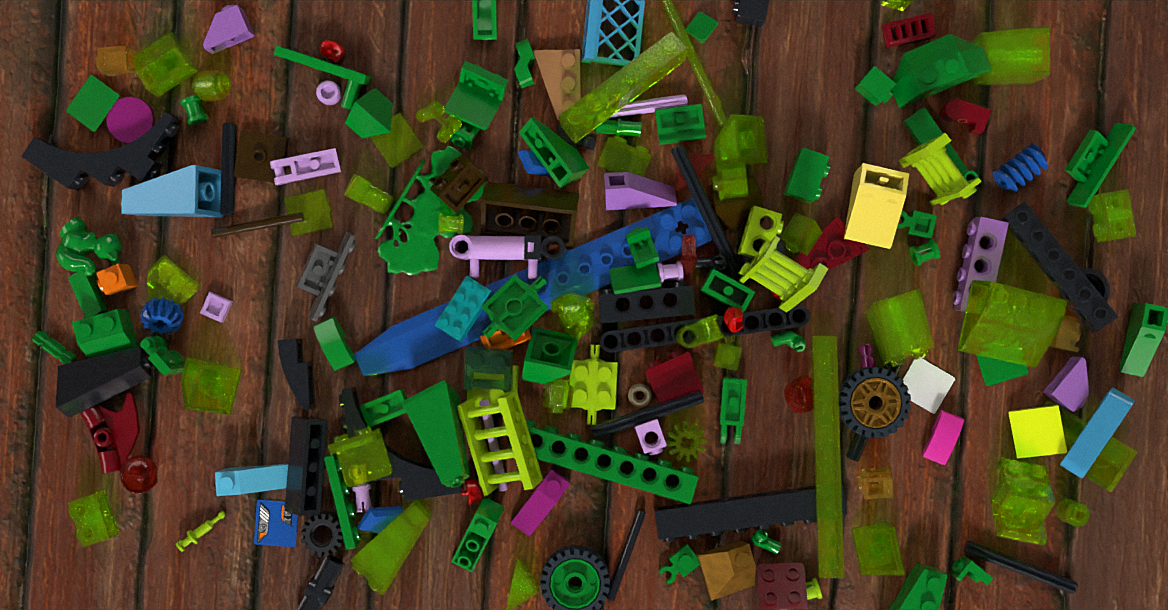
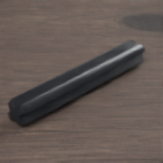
[220,122,237,216]

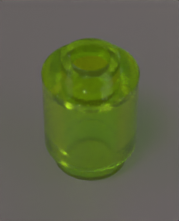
[1057,499,1090,527]

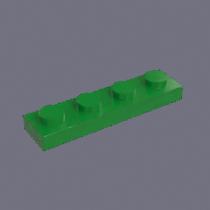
[324,453,361,550]

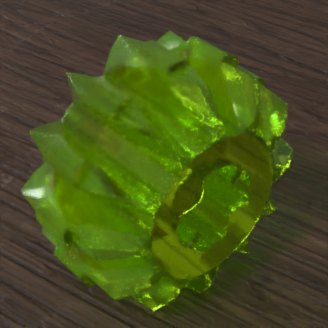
[666,421,707,462]

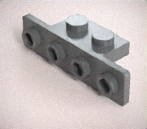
[296,231,356,321]

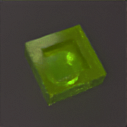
[713,343,742,371]

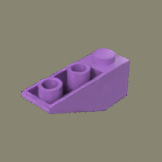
[604,172,677,210]

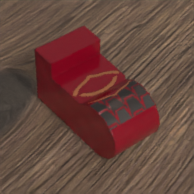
[940,99,991,135]

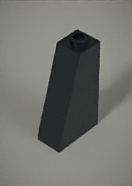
[56,346,153,417]

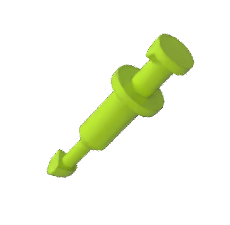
[176,510,225,552]

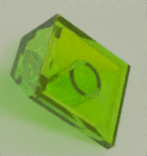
[714,114,768,167]
[181,357,242,415]

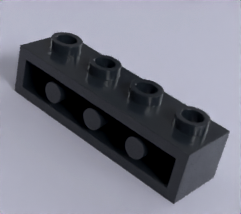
[284,416,327,516]

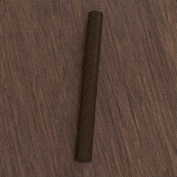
[211,212,305,238]

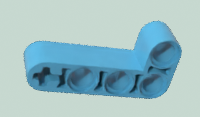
[1060,387,1135,479]

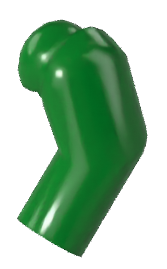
[770,330,806,352]

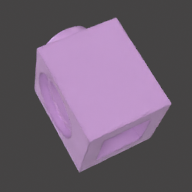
[635,418,667,455]

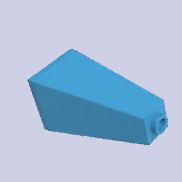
[121,165,223,217]

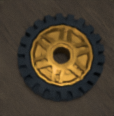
[836,367,911,438]

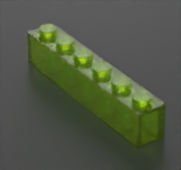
[559,31,687,143]

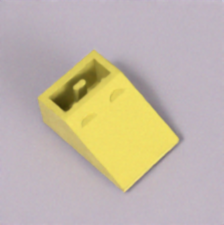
[844,163,909,249]

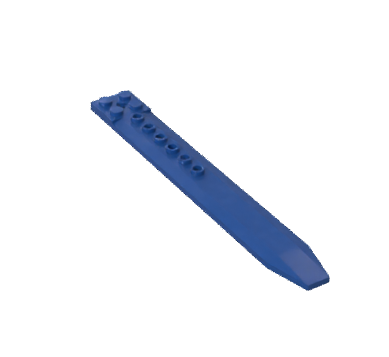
[355,198,713,376]

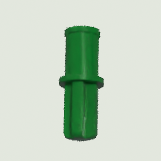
[594,118,641,137]

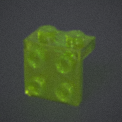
[328,426,392,487]

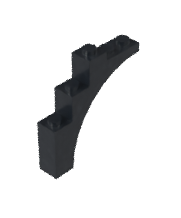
[21,112,182,191]
[336,387,464,501]

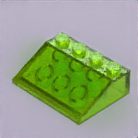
[957,280,1067,368]

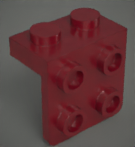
[644,349,705,403]
[757,562,808,610]

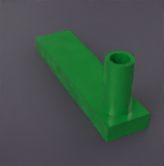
[274,46,372,110]
[903,107,978,181]

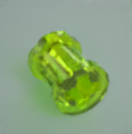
[438,213,464,235]

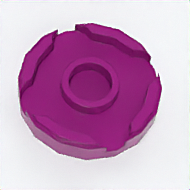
[107,97,156,144]

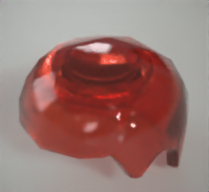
[784,375,817,414]
[120,455,158,494]

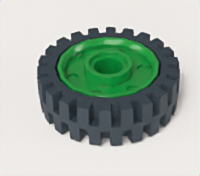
[540,545,610,610]

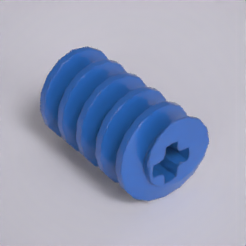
[992,143,1048,193]

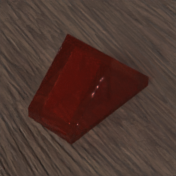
[676,153,716,191]

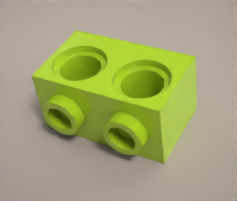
[737,206,784,259]

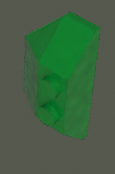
[892,34,992,109]

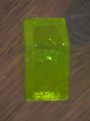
[506,558,540,610]

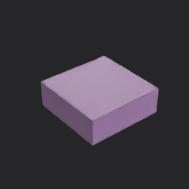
[200,292,233,323]

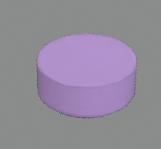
[316,80,341,105]

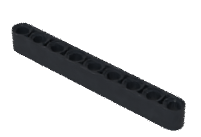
[600,305,810,352]

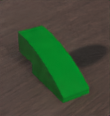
[472,0,498,40]

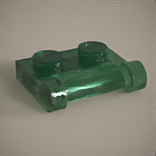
[463,347,513,393]

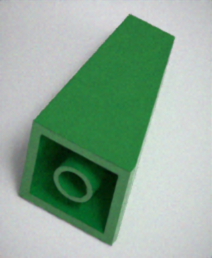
[402,380,470,488]

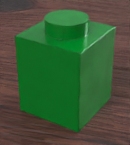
[854,66,896,106]

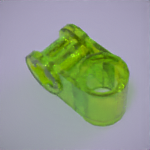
[676,314,725,348]

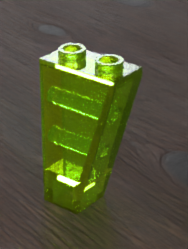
[350,499,432,595]

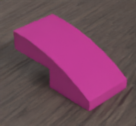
[922,410,964,465]

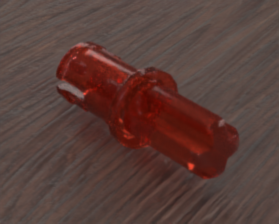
[679,234,698,282]

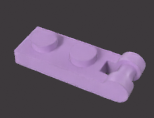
[270,148,341,185]

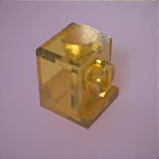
[1046,315,1081,352]
[857,466,894,500]

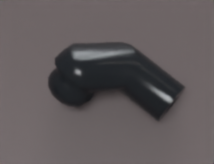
[694,254,727,271]

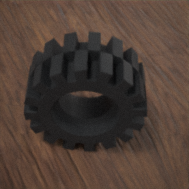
[300,511,344,557]

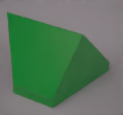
[345,88,393,139]

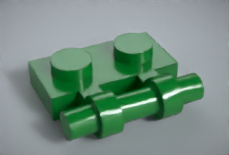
[140,336,188,376]

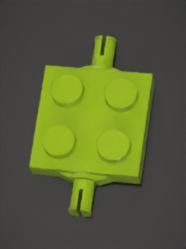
[568,344,618,425]

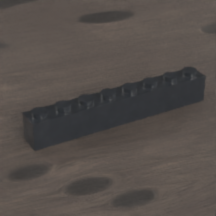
[653,482,847,542]

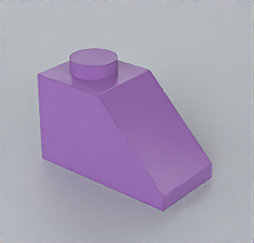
[203,5,255,54]
[1043,356,1089,412]

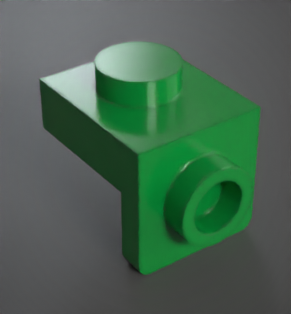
[626,227,660,269]

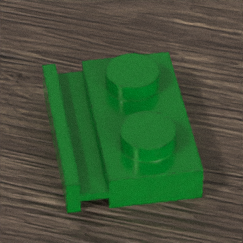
[654,104,706,145]

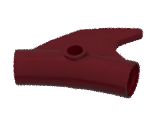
[80,393,140,474]

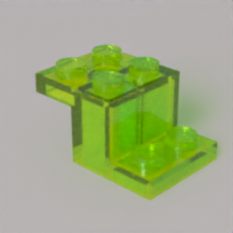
[990,458,1056,546]

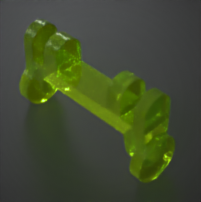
[416,101,462,142]

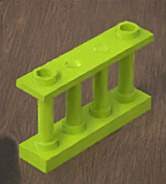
[898,133,982,206]
[738,236,829,313]
[457,390,543,496]

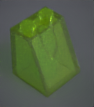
[973,26,1050,85]
[865,289,935,367]

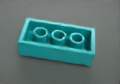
[435,276,493,343]

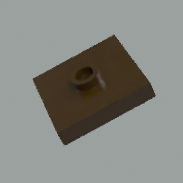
[234,130,289,183]

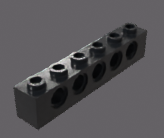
[1001,201,1118,333]

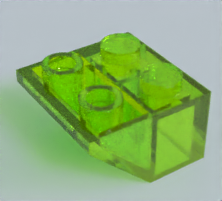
[132,31,198,97]

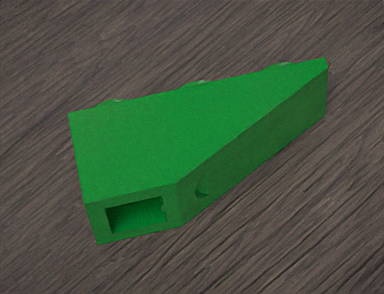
[1119,303,1168,377]
[451,497,505,572]

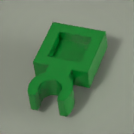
[897,210,937,239]
[658,543,700,584]

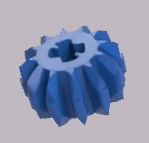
[141,296,184,336]

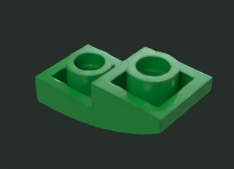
[314,316,356,371]

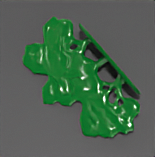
[374,145,487,276]

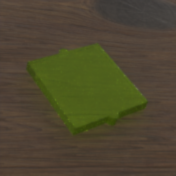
[370,113,424,168]
[284,189,333,236]

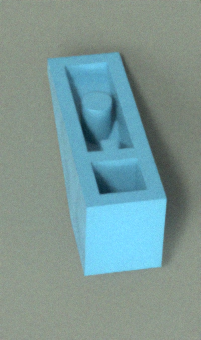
[215,464,288,496]

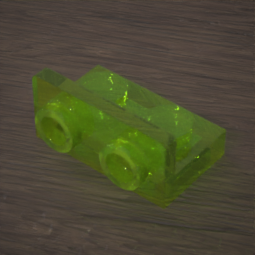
[597,136,652,177]

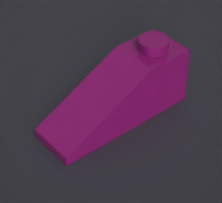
[511,466,571,537]

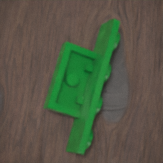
[1065,123,1136,208]

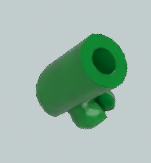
[752,529,781,554]

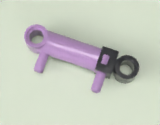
[449,235,568,279]

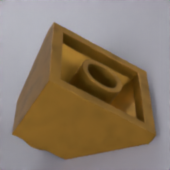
[697,540,756,601]

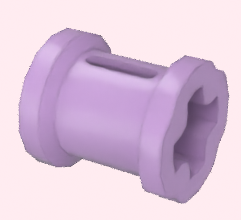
[656,261,683,284]

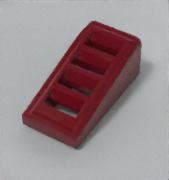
[881,13,936,48]

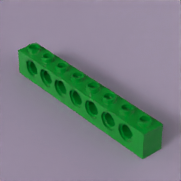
[509,419,699,504]

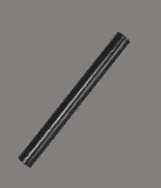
[607,509,646,601]

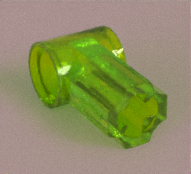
[343,174,394,215]

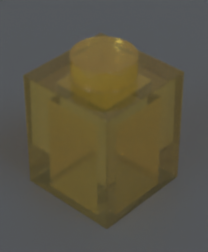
[95,46,136,76]

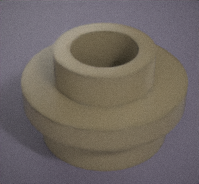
[628,383,652,407]

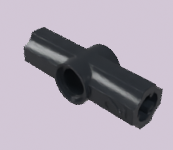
[297,555,345,610]

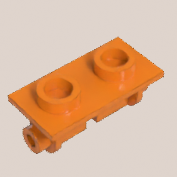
[480,329,532,356]

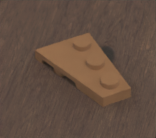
[533,49,581,122]

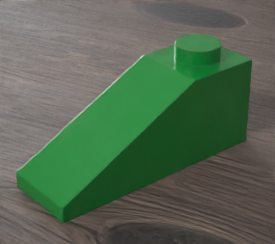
[519,117,590,188]

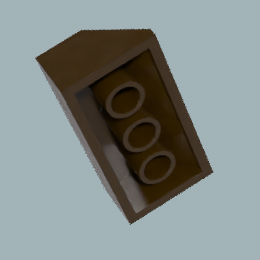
[480,182,579,247]

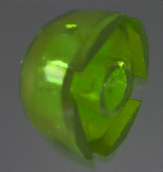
[550,292,595,340]

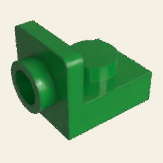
[449,118,480,150]
[950,555,994,586]

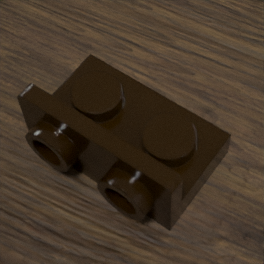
[430,155,488,214]

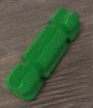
[32,331,77,364]

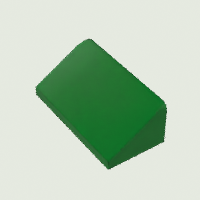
[609,263,661,294]
[68,270,109,318]

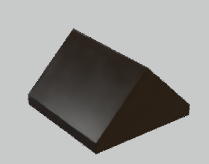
[708,175,764,230]

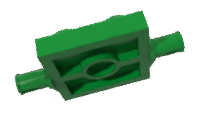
[481,274,548,341]

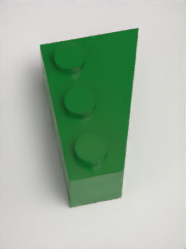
[889,563,948,610]

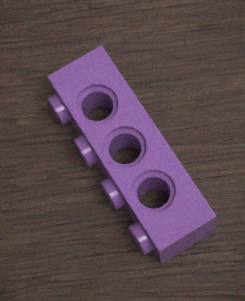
[952,217,1009,316]

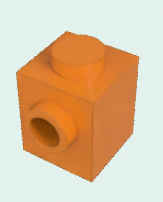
[96,264,138,295]

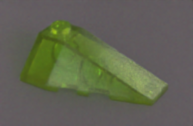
[1045,400,1138,492]

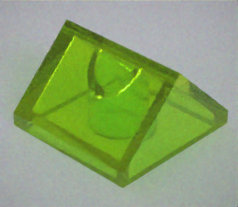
[851,521,905,575]

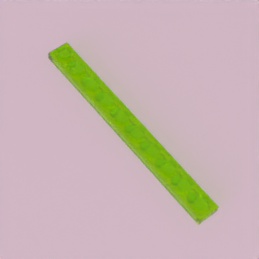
[811,336,844,578]

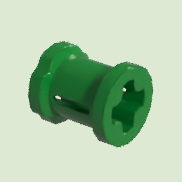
[180,95,208,125]
[909,239,940,267]

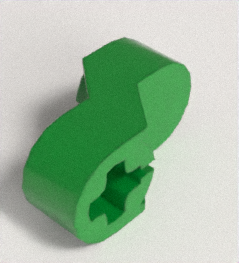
[514,39,535,89]

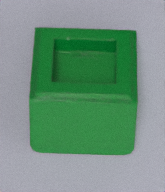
[685,11,719,44]

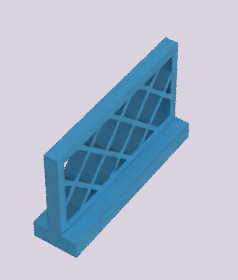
[581,0,645,68]

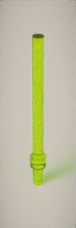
[661,0,728,126]

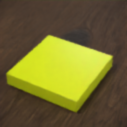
[1009,405,1067,458]

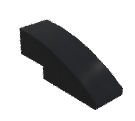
[277,339,315,410]

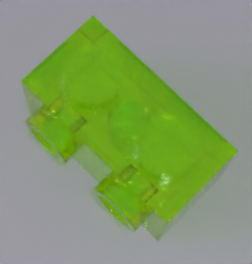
[1089,189,1136,242]
[68,490,119,547]

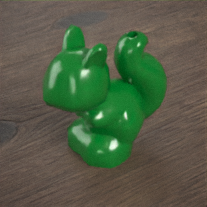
[56,217,122,276]

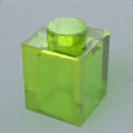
[713,163,748,199]
[781,213,822,255]

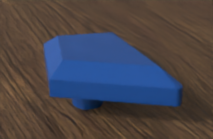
[518,149,551,177]
[358,506,404,534]

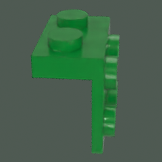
[445,61,509,130]

